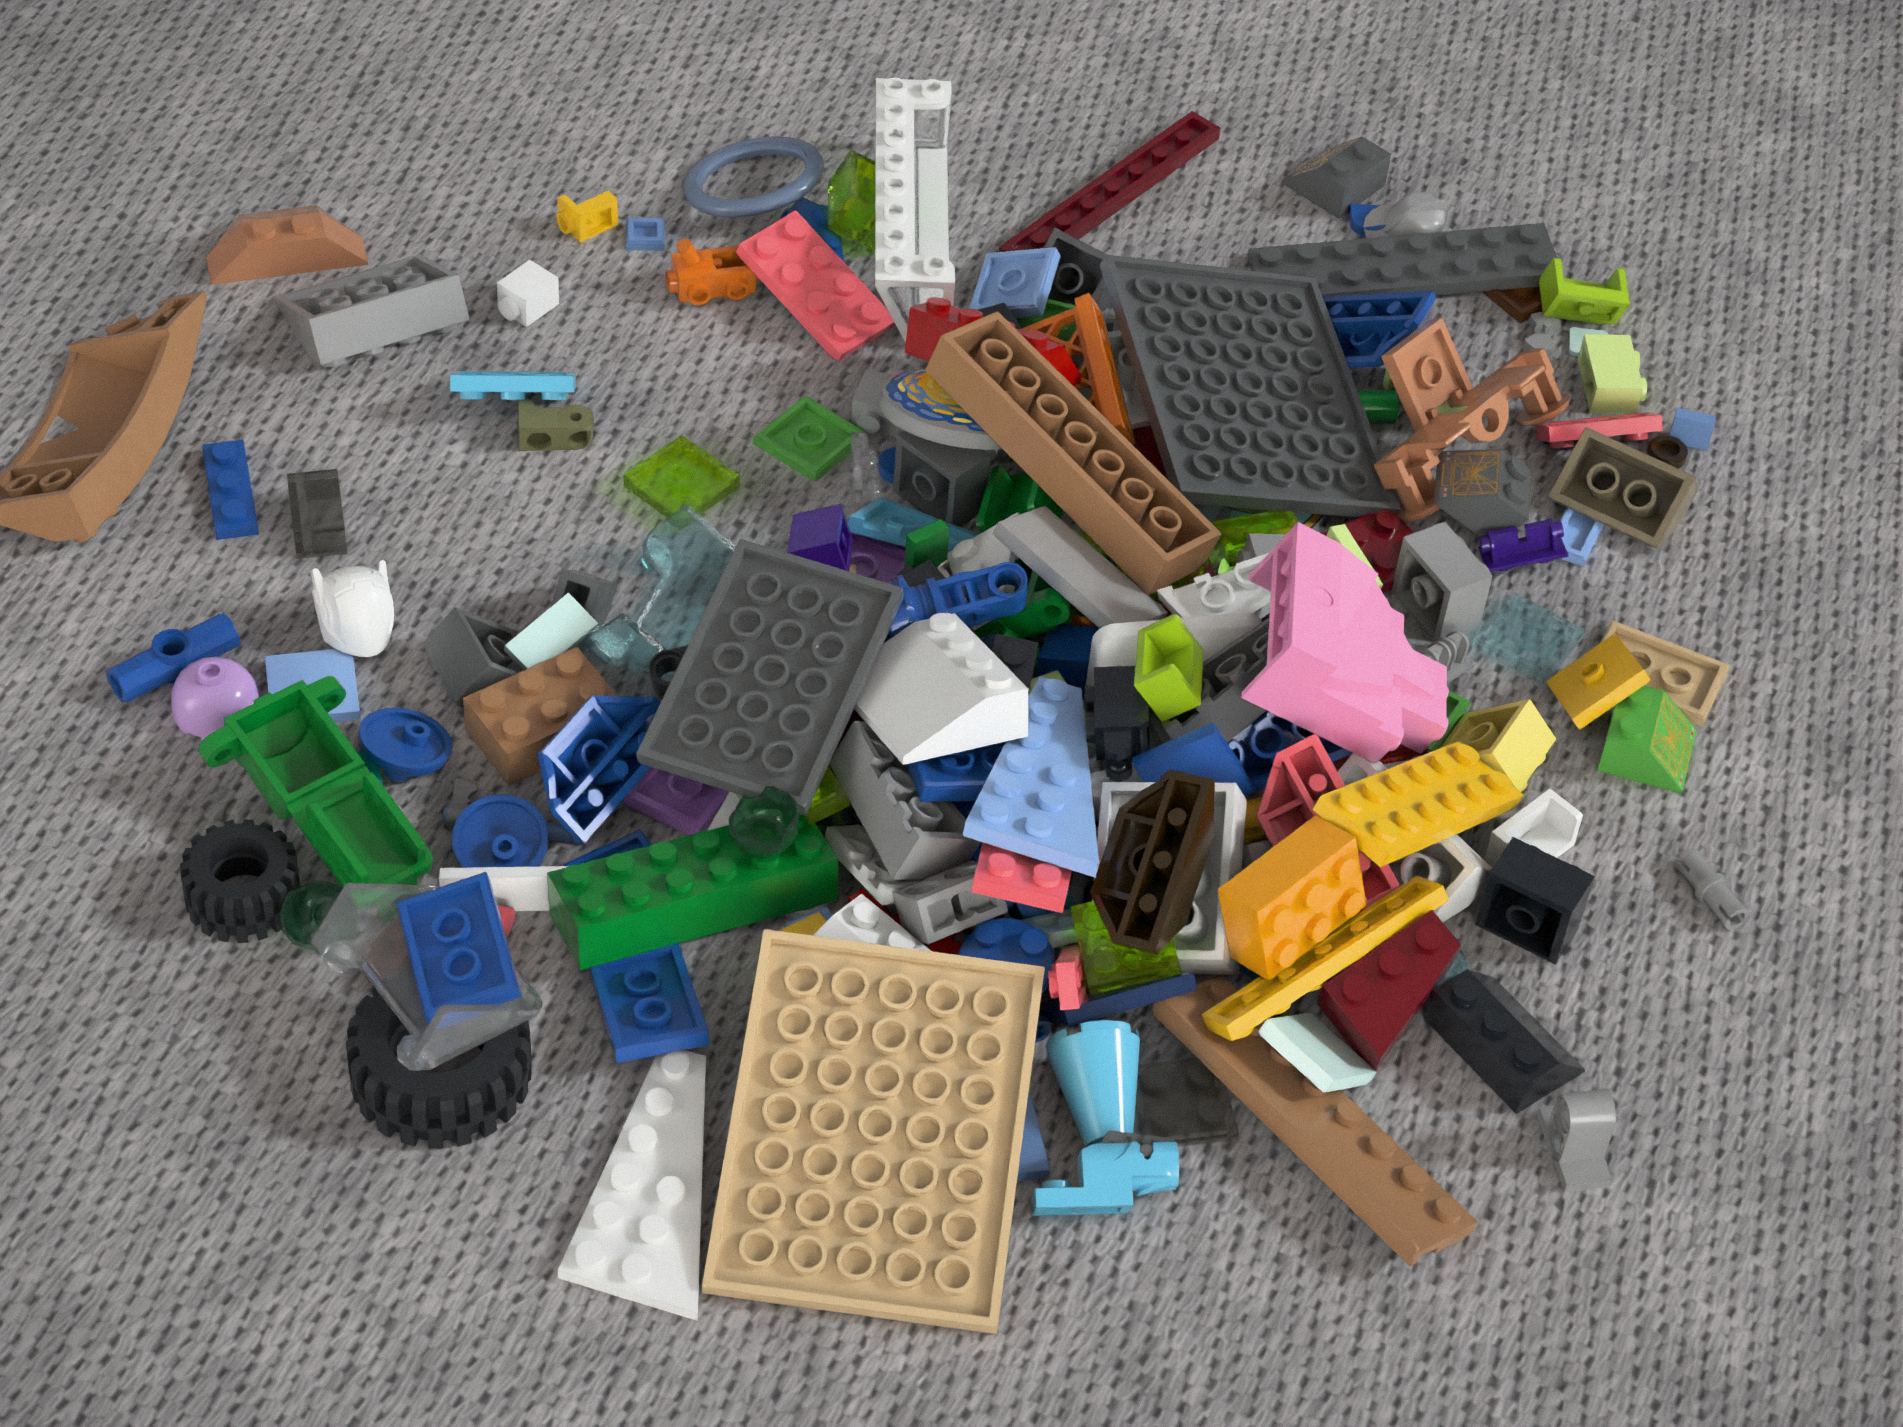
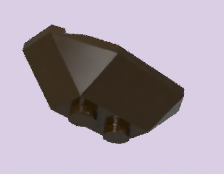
[1090,769,1215,955]

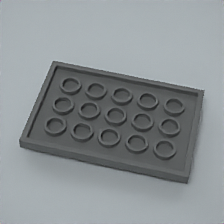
[636,539,904,816]

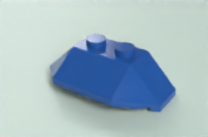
[1322,291,1436,368]
[537,695,661,845]

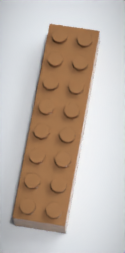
[925,311,1222,595]

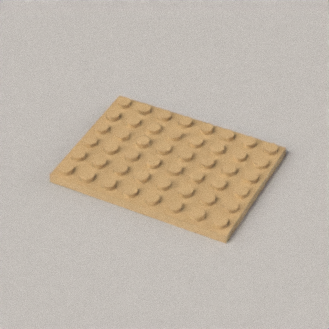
[702,929,1045,1334]

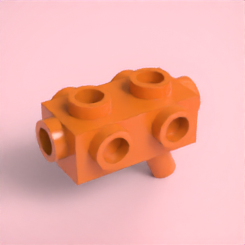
[665,239,761,305]

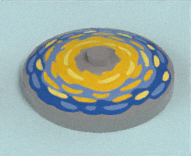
[880,369,1002,450]

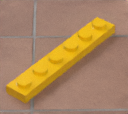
[1201,876,1449,1041]

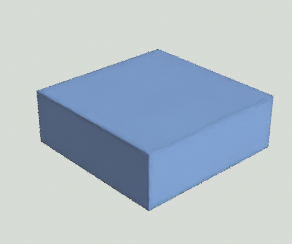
[626,218,665,251]
[1669,408,1716,451]

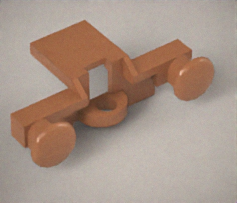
[1374,317,1570,523]

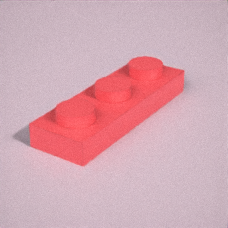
[1535,412,1663,448]
[1048,942,1088,1010]

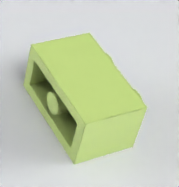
[1578,334,1647,414]

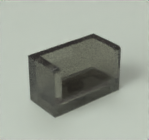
[287,469,347,559]

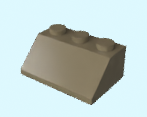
[1548,427,1698,549]

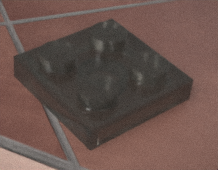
[1135,1058,1239,1147]

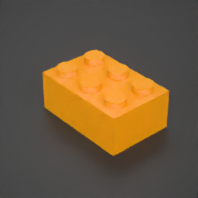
[1217,815,1366,981]

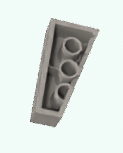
[829,721,981,880]

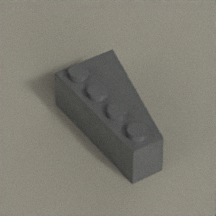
[1156,618,1269,743]

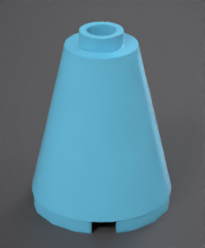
[1046,1020,1140,1148]

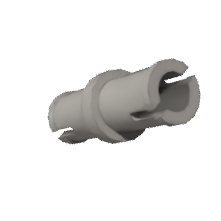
[1675,849,1750,930]

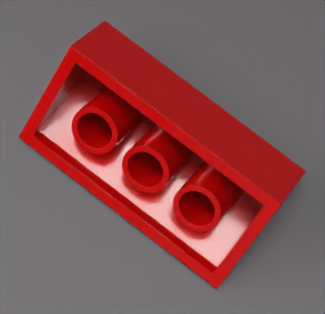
[905,297,1082,386]

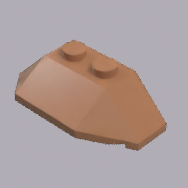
[206,205,368,285]

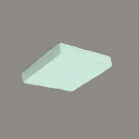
[1258,1013,1377,1093]

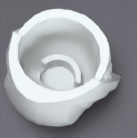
[310,560,394,657]

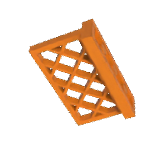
[1019,293,1136,444]

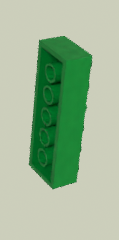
[547,809,838,970]

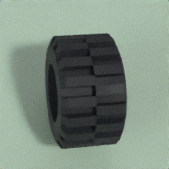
[180,819,301,943]

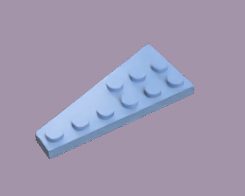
[963,676,1099,878]

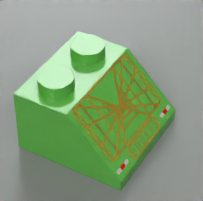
[1597,685,1697,794]

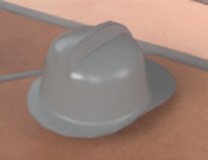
[1363,191,1447,238]

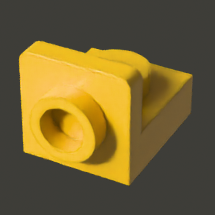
[556,190,618,242]

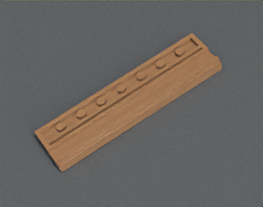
[1152,975,1478,1266]

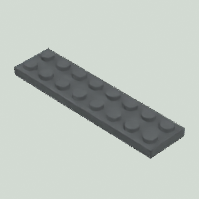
[1247,223,1557,296]

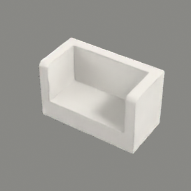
[1484,789,1583,867]

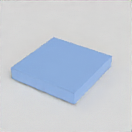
[969,247,1061,318]
[265,649,361,722]

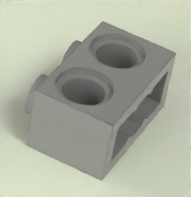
[892,860,1008,944]

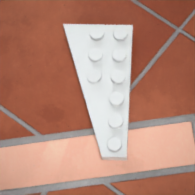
[558,1050,706,1321]

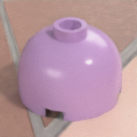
[171,657,259,740]

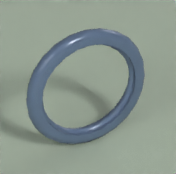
[683,136,824,218]

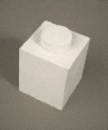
[497,260,559,327]

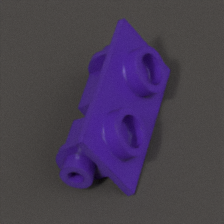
[1478,518,1568,572]

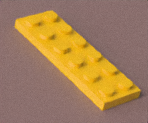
[1312,741,1524,867]

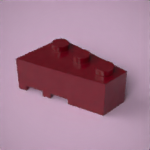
[1317,910,1461,1071]

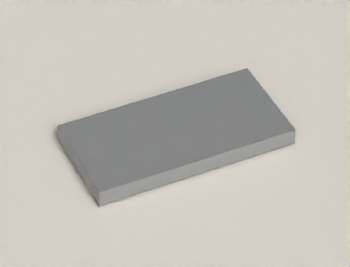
[992,506,1167,628]

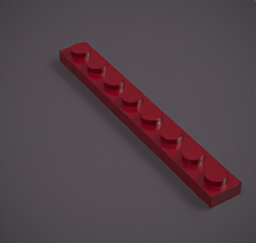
[999,111,1221,252]

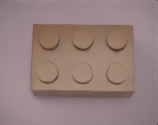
[463,647,618,786]

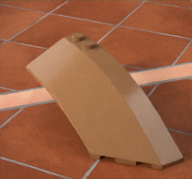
[0,291,207,542]

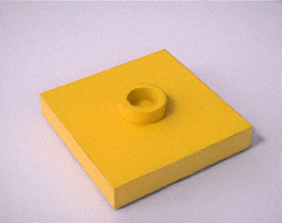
[1545,633,1651,730]

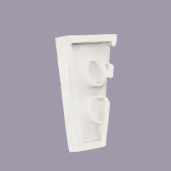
[1157,552,1271,619]
[824,824,921,905]

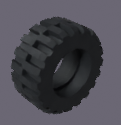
[346,968,532,1149]

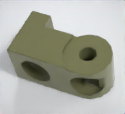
[518,400,594,451]

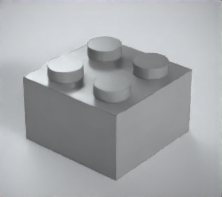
[1391,521,1492,642]

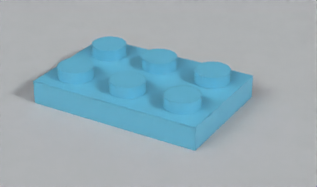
[450,371,576,400]

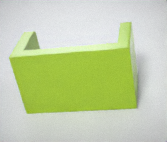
[1539,258,1630,324]
[1134,614,1204,722]

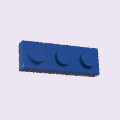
[202,440,259,540]

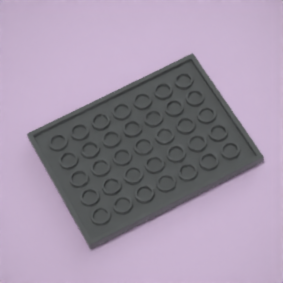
[1100,254,1401,517]

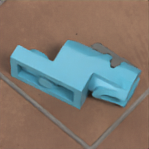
[1030,1130,1179,1216]

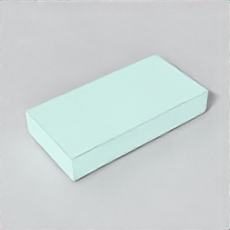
[504,593,598,671]

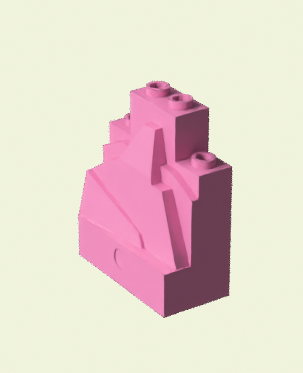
[1241,522,1449,764]

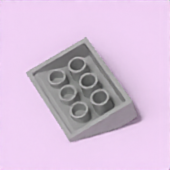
[274,254,469,367]

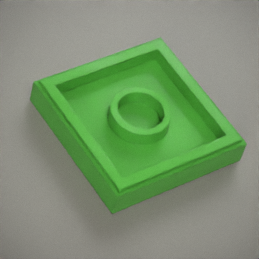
[753,396,867,482]

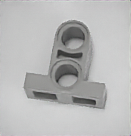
[1537,1089,1616,1192]

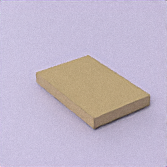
[1600,620,1730,727]

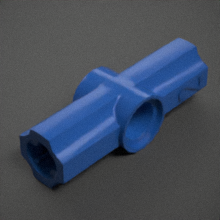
[106,613,240,703]

